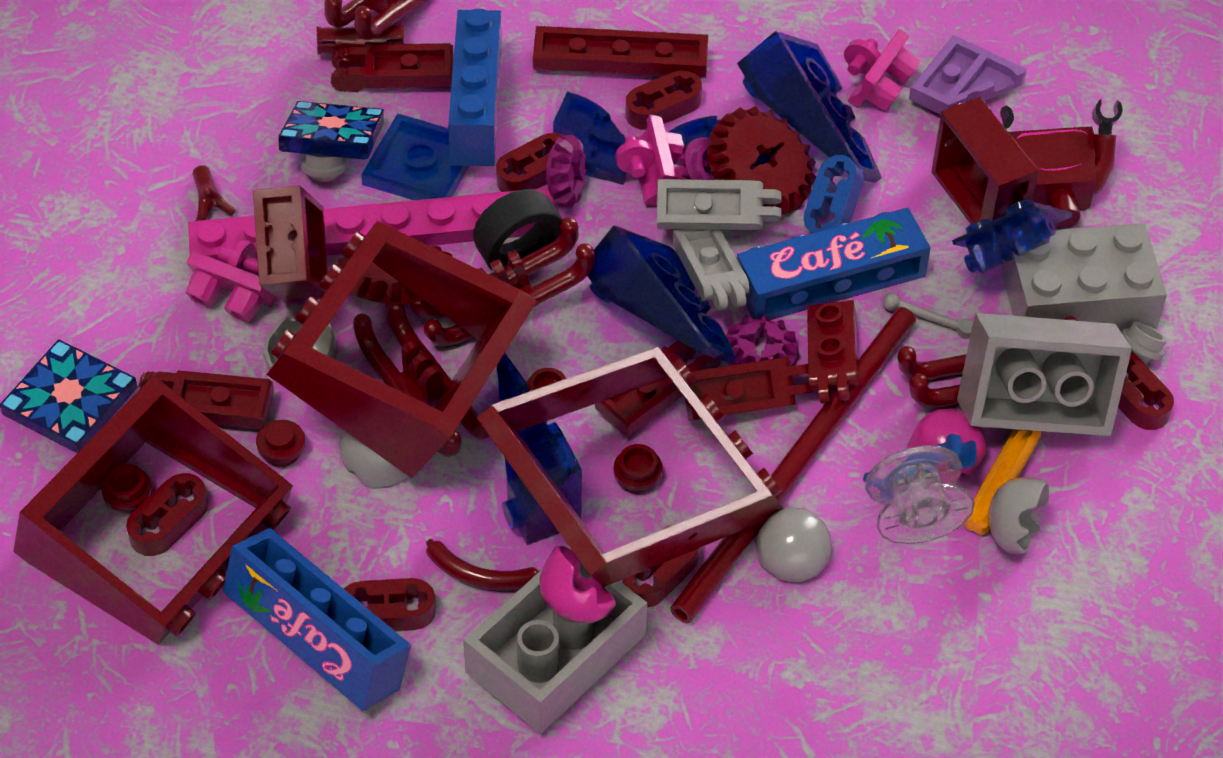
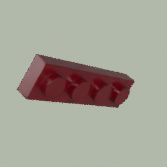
[533,26,708,78]

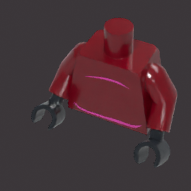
[990,99,1123,227]

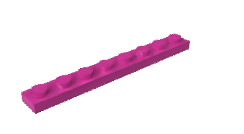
[188,188,555,264]

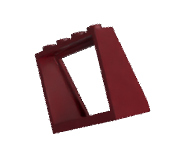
[266,221,537,479]
[13,376,293,645]

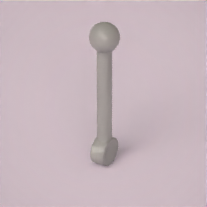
[883,293,973,339]

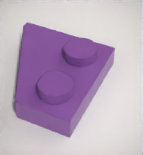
[909,35,1027,114]

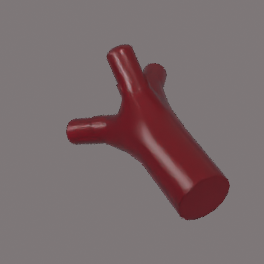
[192,165,235,221]

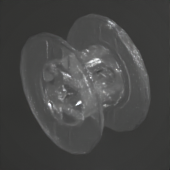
[865,445,975,544]

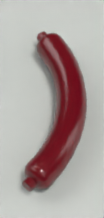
[426,539,541,591]

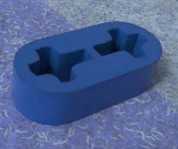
[803,155,864,233]

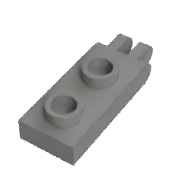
[657,179,781,230]
[673,229,749,310]

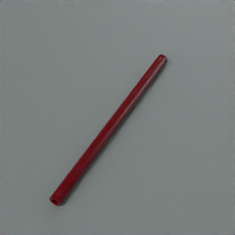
[670,307,916,623]

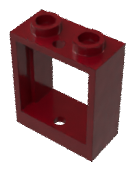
[931,97,1038,246]
[253,185,328,302]

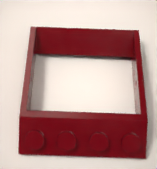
[476,347,784,587]

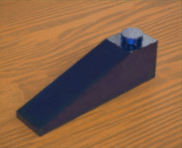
[737,31,882,183]
[587,225,737,363]
[496,353,582,545]

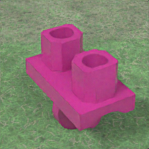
[844,29,921,111]
[615,115,687,206]
[186,240,277,323]

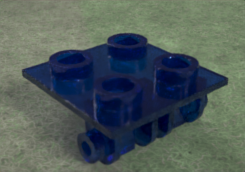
[952,200,1072,273]

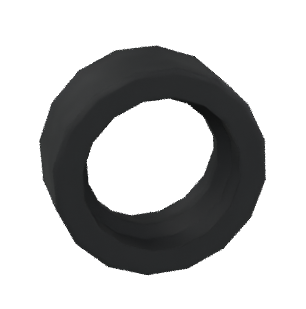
[472,189,563,271]

